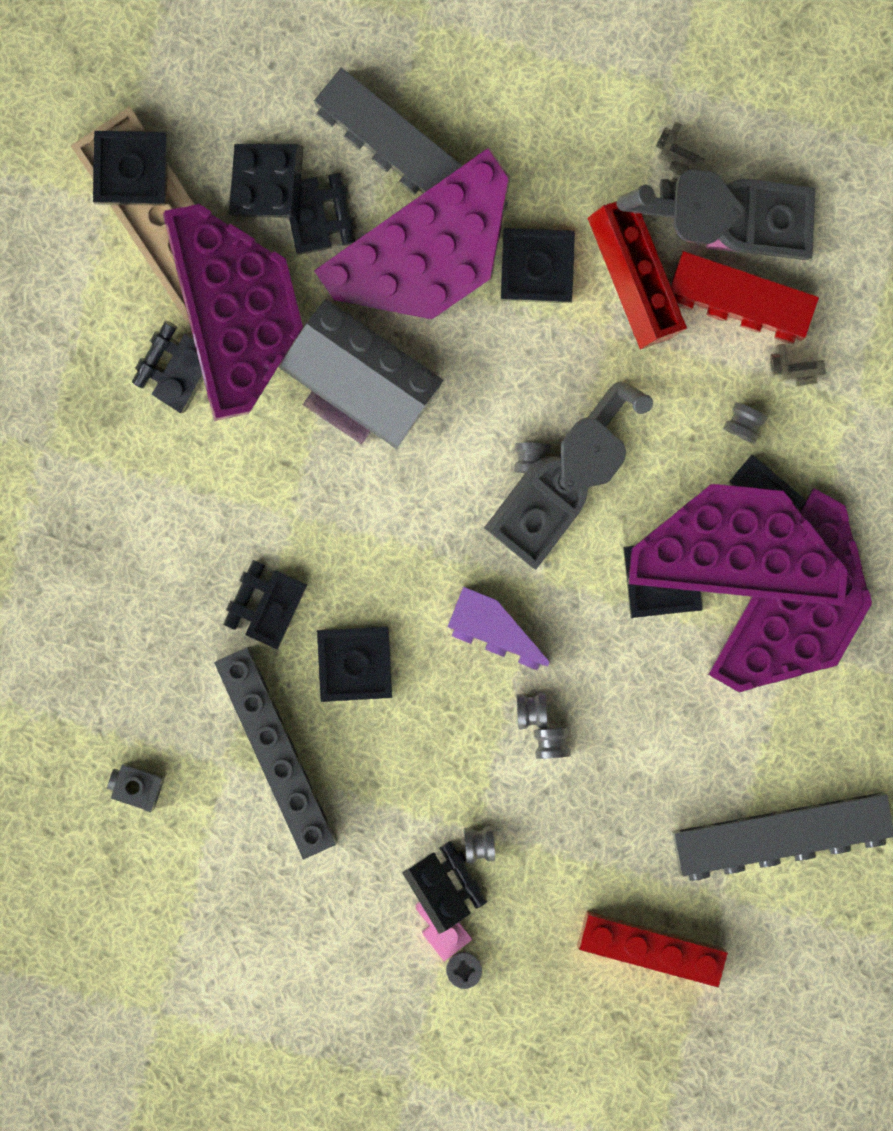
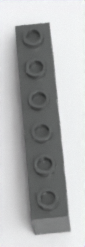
[214,647,337,860]

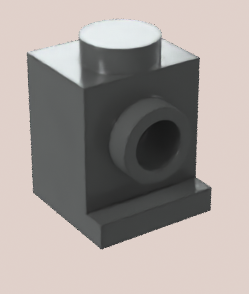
[107,763,165,813]

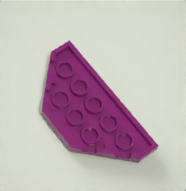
[314,148,510,319]
[163,204,303,421]
[628,484,848,606]
[707,488,872,693]

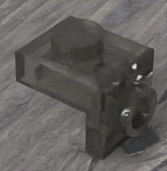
[656,122,705,176]
[770,344,826,387]

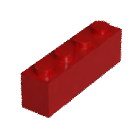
[587,201,687,350]
[670,251,819,344]
[577,911,728,988]

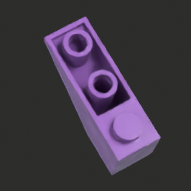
[447,587,550,670]

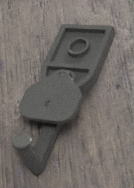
[616,169,816,260]
[484,381,653,570]

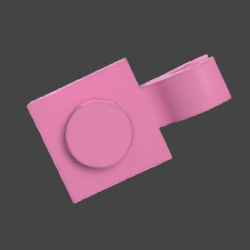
[415,902,472,961]

